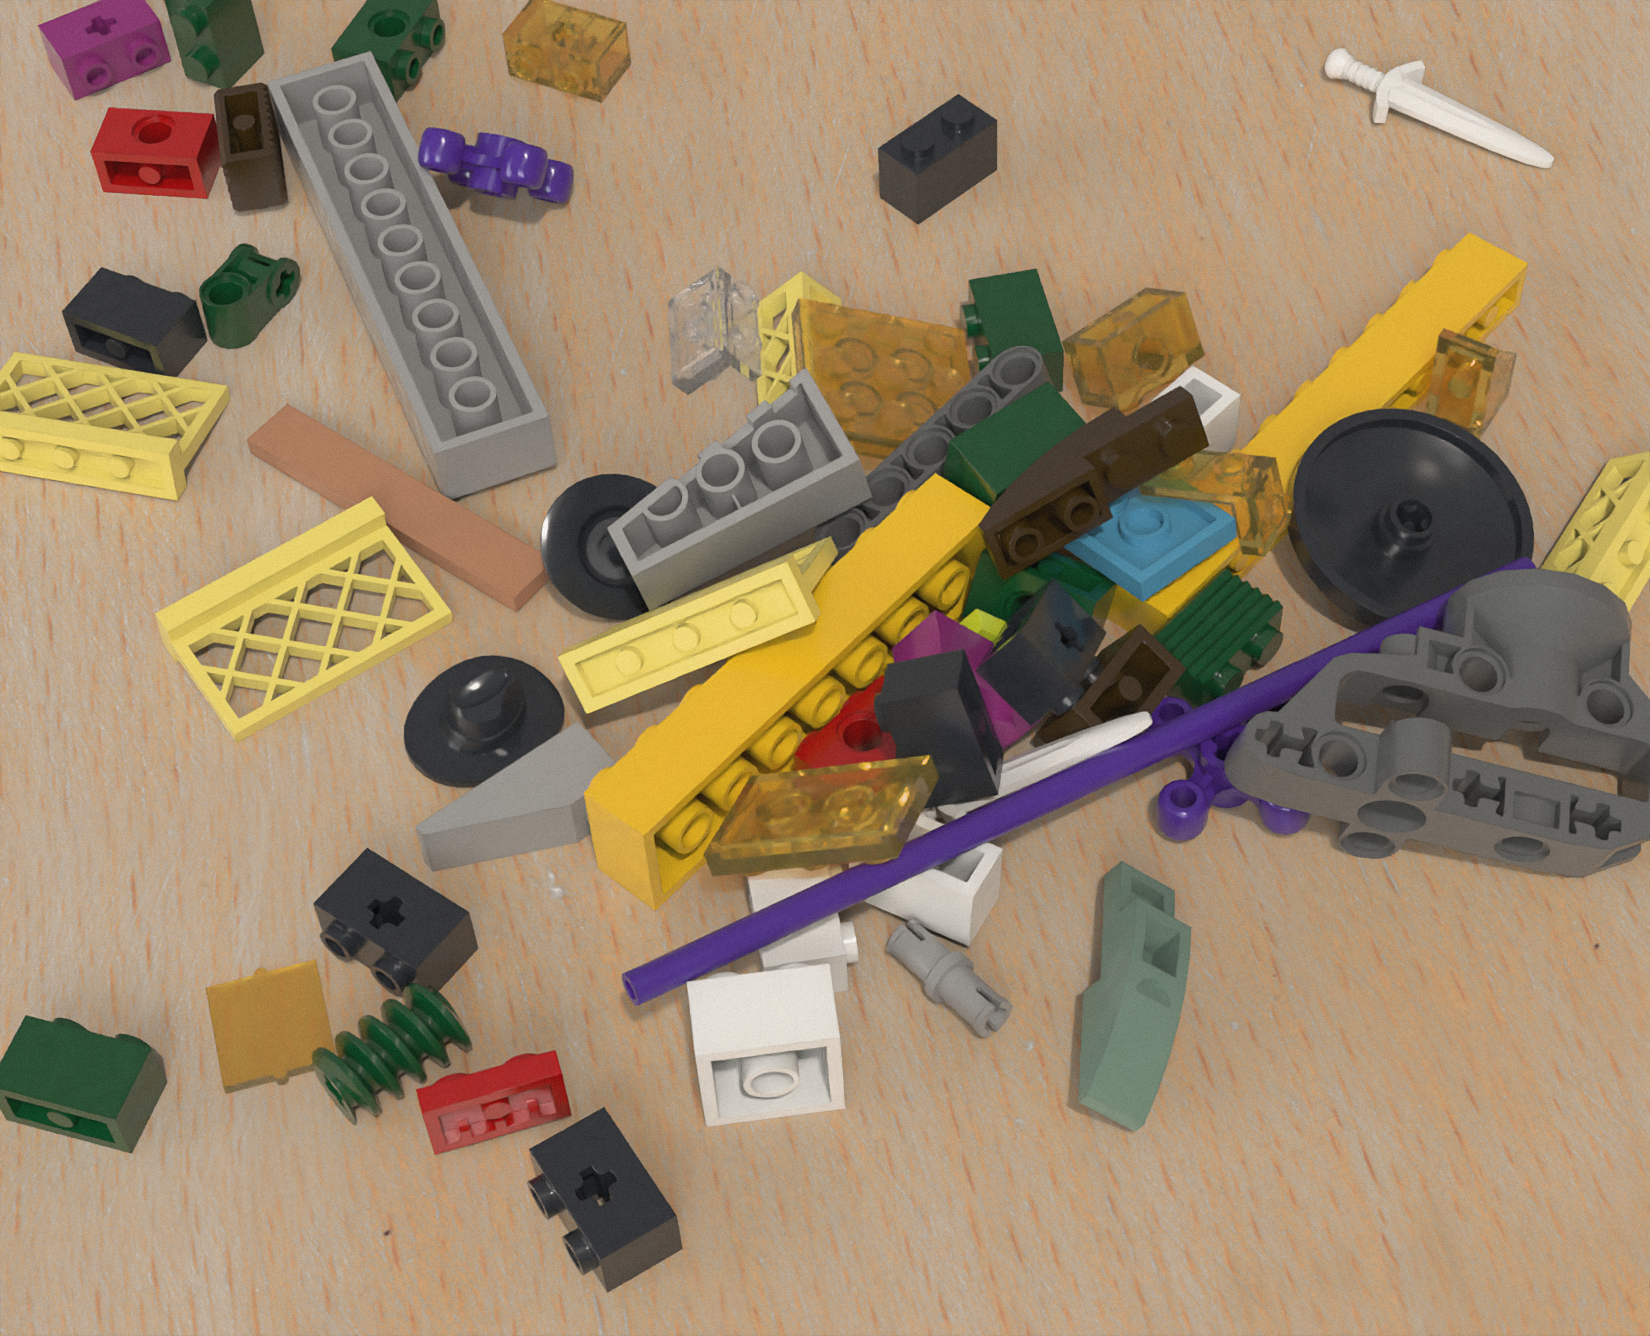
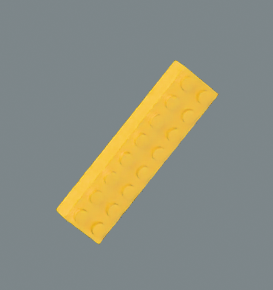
[584,473,991,911]

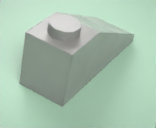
[415,722,617,872]

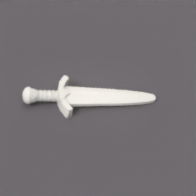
[1325,48,1554,168]
[864,712,1153,823]

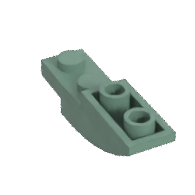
[1078,861,1192,1132]

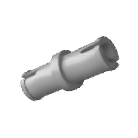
[887,919,1012,1037]

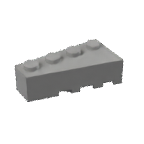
[607,367,872,611]

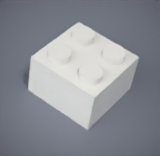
[687,963,846,1127]

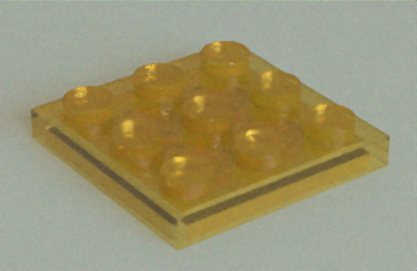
[791,298,971,459]

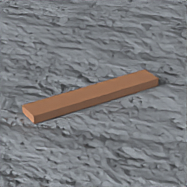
[247,404,550,612]

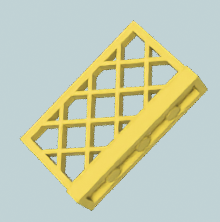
[0,352,230,501]
[155,496,453,743]
[558,536,838,714]

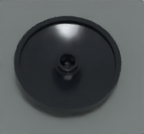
[1285,408,1534,632]

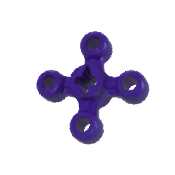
[418,127,574,204]
[1144,697,1311,841]

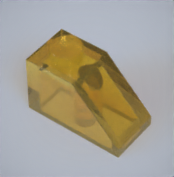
[1425,328,1517,440]

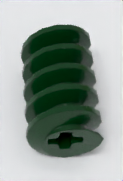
[311,983,472,1126]

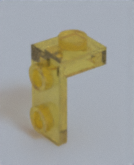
[1138,450,1291,557]

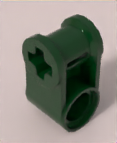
[199,243,300,349]

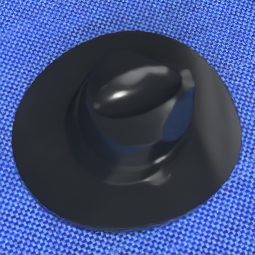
[540,474,672,620]
[404,655,565,787]

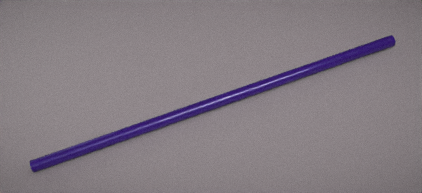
[622,557,1536,1006]

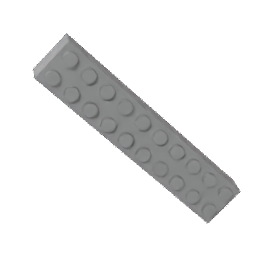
[267,51,557,500]

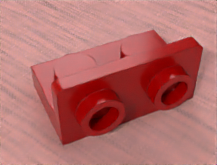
[416,1050,572,1155]

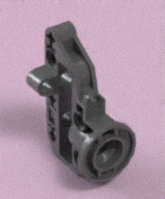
[1224,568,1650,877]

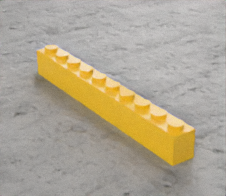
[1107,232,1528,635]

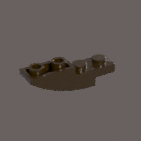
[978,385,1210,581]

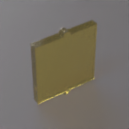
[206,959,336,1094]

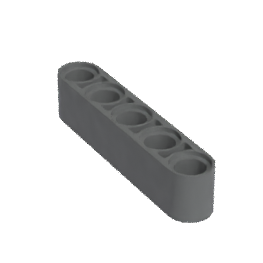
[814,346,1054,566]

